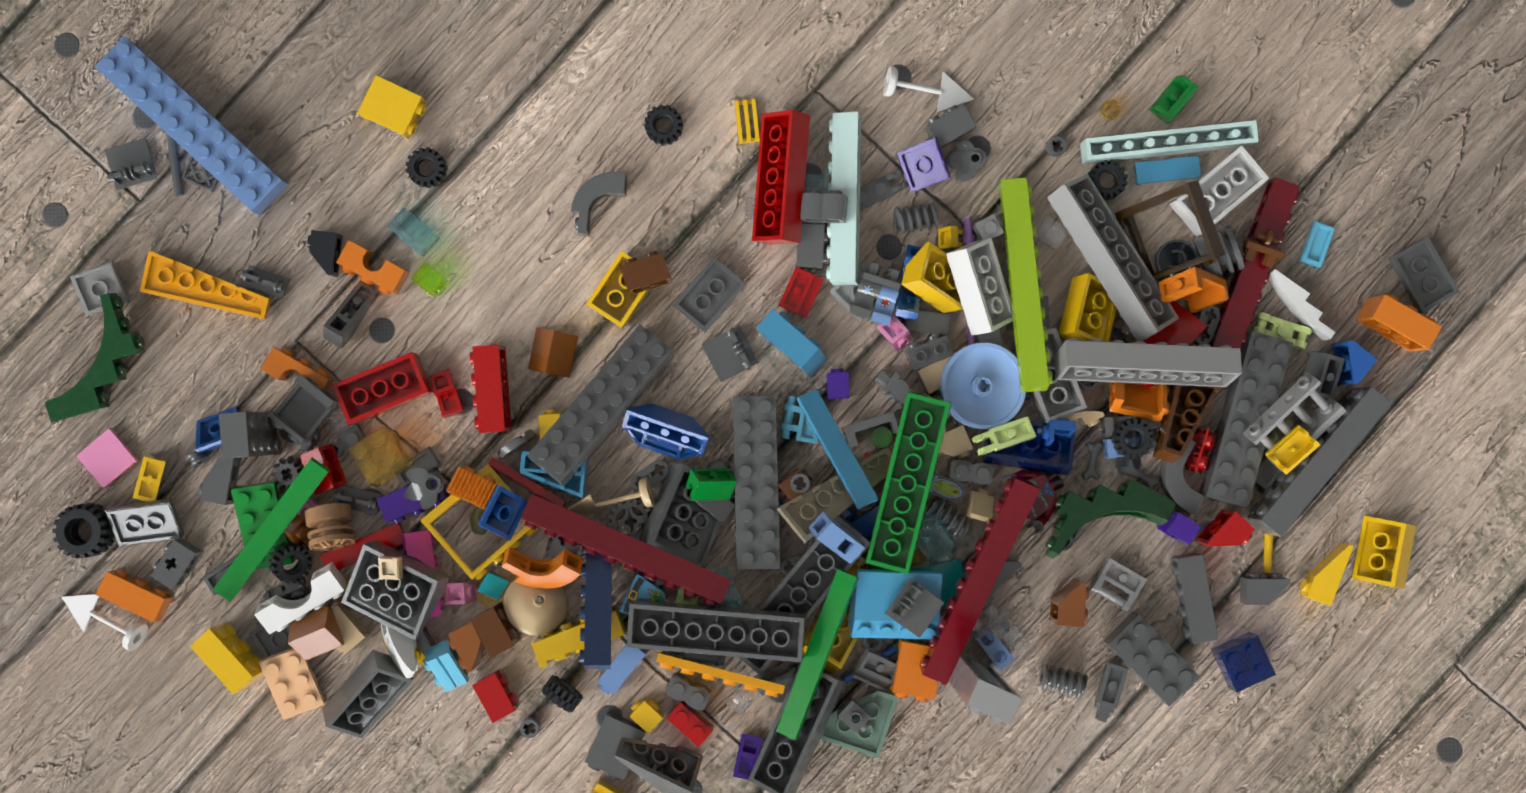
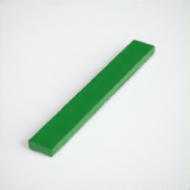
[212,457,330,602]
[776,569,859,740]

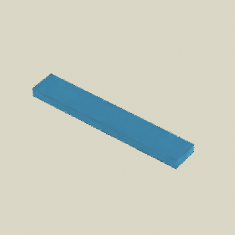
[797,389,878,509]

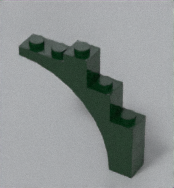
[44,293,145,423]
[1045,478,1176,559]

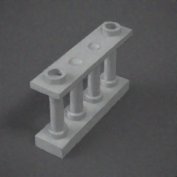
[1243,372,1346,472]

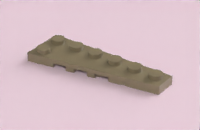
[777,447,892,543]

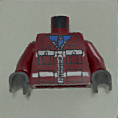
[1003,469,1064,536]

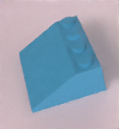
[847,569,942,639]

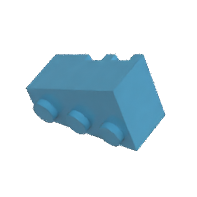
[756,309,828,378]
[520,451,589,500]

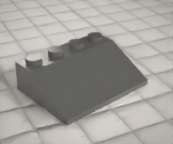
[639,463,735,567]
[341,540,449,640]

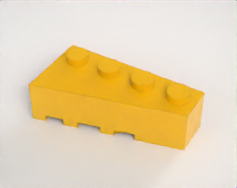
[532,608,626,669]

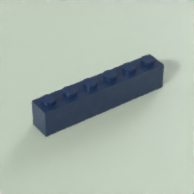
[580,547,612,669]

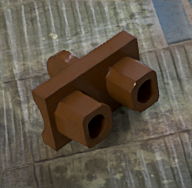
[1241,229,1285,268]

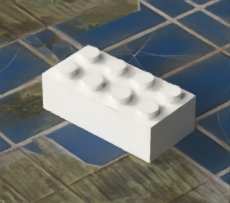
[1169,146,1269,237]
[946,238,1013,335]

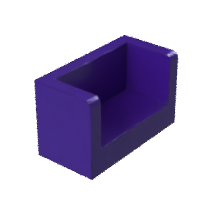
[1157,511,1201,545]

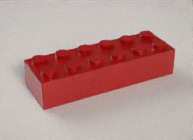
[752,110,810,245]

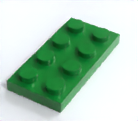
[231,481,294,569]

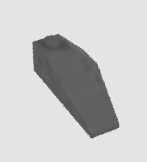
[614,737,703,793]

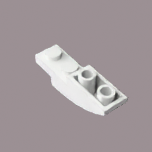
[380,623,418,678]

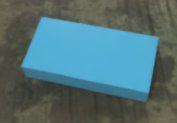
[1299,221,1335,269]

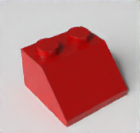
[1194,509,1255,547]

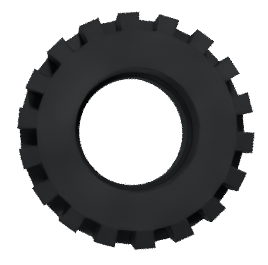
[52,503,115,558]

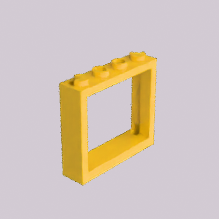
[420,464,538,581]

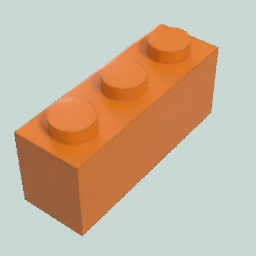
[95,568,173,623]

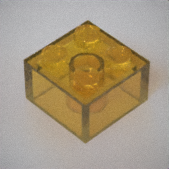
[348,425,414,487]

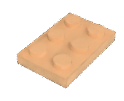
[258,648,326,720]

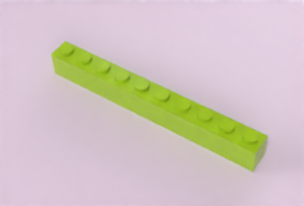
[999,178,1052,393]

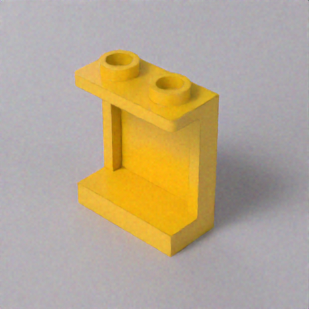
[357,75,426,139]

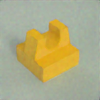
[938,226,963,250]

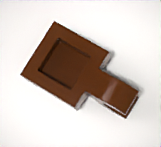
[284,514,311,550]

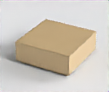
[378,556,403,580]

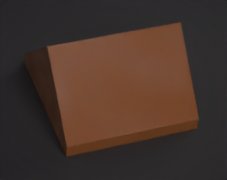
[528,328,578,378]
[288,604,345,660]

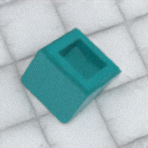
[478,571,510,600]

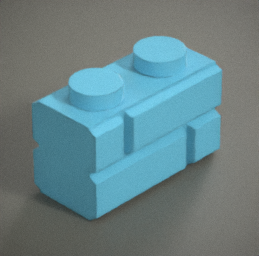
[423,640,469,692]

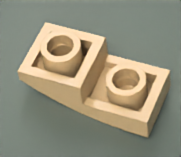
[1062,411,1105,427]

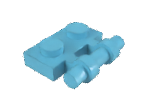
[780,396,818,444]

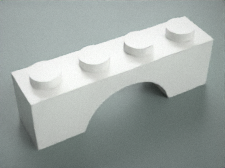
[254,562,346,634]

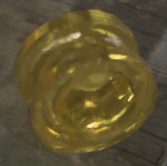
[1100,100,1120,121]

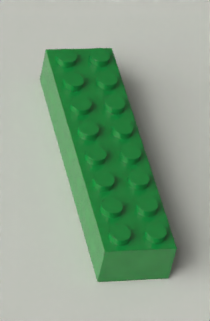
[866,391,952,574]

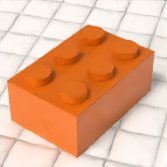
[1355,294,1442,352]

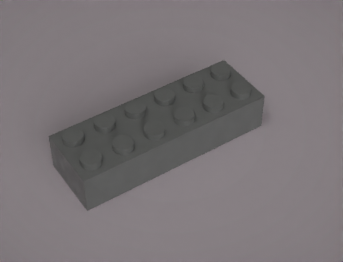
[748,662,846,793]

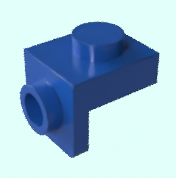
[1042,418,1076,446]

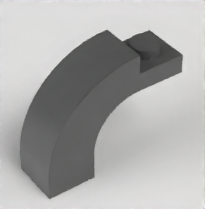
[571,172,627,236]
[1160,440,1205,515]

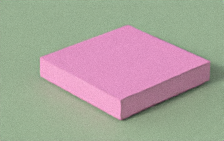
[77,428,139,488]

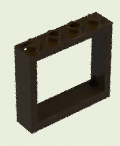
[1114,180,1225,284]

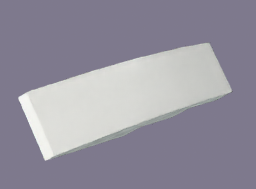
[1268,269,1335,340]

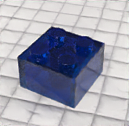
[1211,632,1276,693]

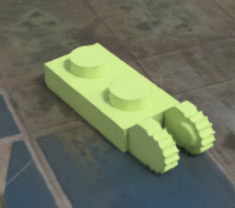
[972,416,1036,455]

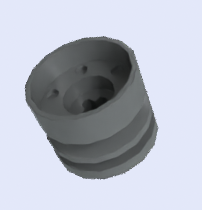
[1193,226,1245,277]

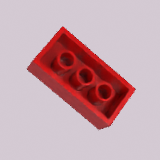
[469,344,512,433]
[332,352,433,425]

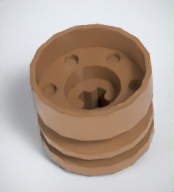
[305,503,356,551]

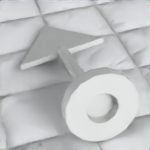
[883,66,974,113]
[62,594,148,651]

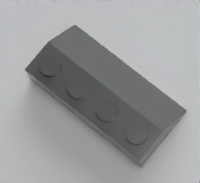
[322,650,413,738]

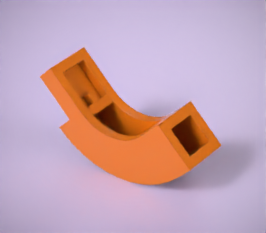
[502,547,583,589]

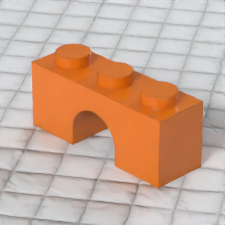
[336,240,410,295]
[260,346,334,392]

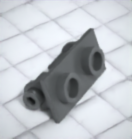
[240,265,289,299]
[333,485,381,515]
[263,576,311,601]
[753,661,797,696]

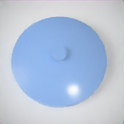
[940,343,1026,429]

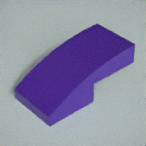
[733,733,763,780]

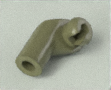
[470,506,487,535]

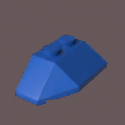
[622,404,709,460]

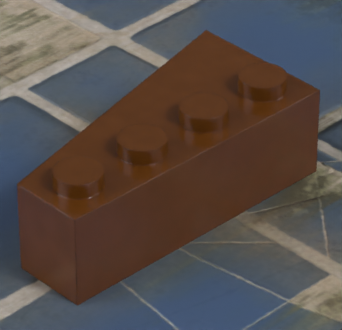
[1153,385,1220,463]

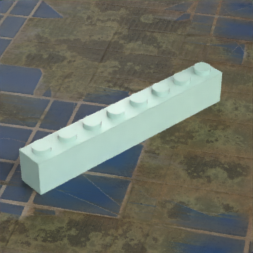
[826,112,861,285]
[1080,120,1259,165]

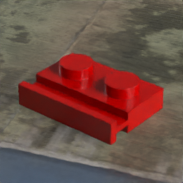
[778,267,824,318]

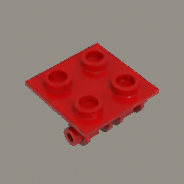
[1184,429,1216,474]

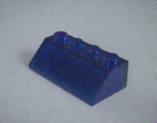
[982,418,1076,475]

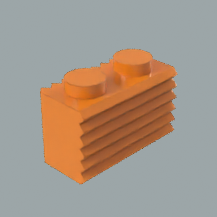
[447,466,497,510]

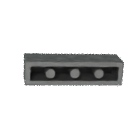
[1170,553,1218,644]

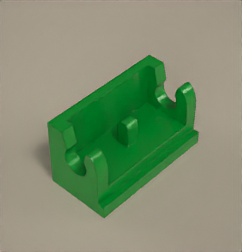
[1149,75,1199,124]
[686,468,737,501]

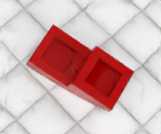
[429,369,464,418]

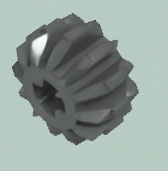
[270,456,304,491]

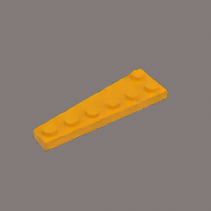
[139,251,272,320]
[656,653,785,697]

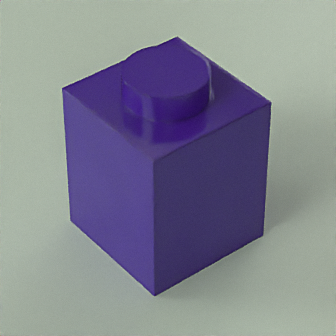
[826,368,850,399]

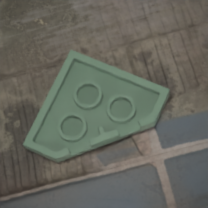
[820,689,899,759]

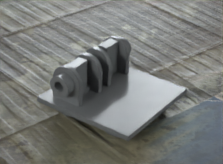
[105,138,158,190]
[701,325,758,382]
[885,577,944,638]

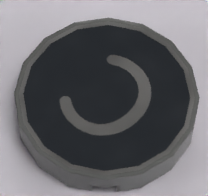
[1154,239,1198,279]
[497,429,537,460]

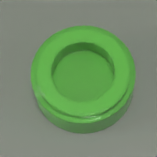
[871,427,892,448]

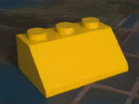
[902,242,963,313]
[1058,273,1117,342]
[1352,516,1416,589]

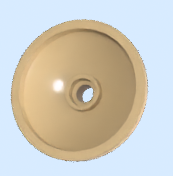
[503,578,568,635]

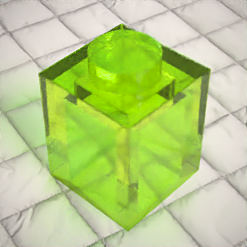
[410,262,448,297]

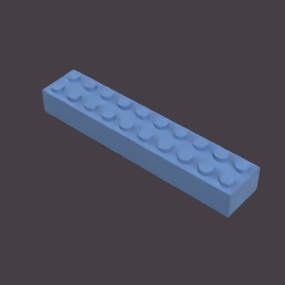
[94,36,289,215]

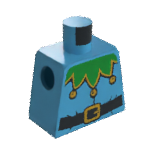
[620,572,667,614]

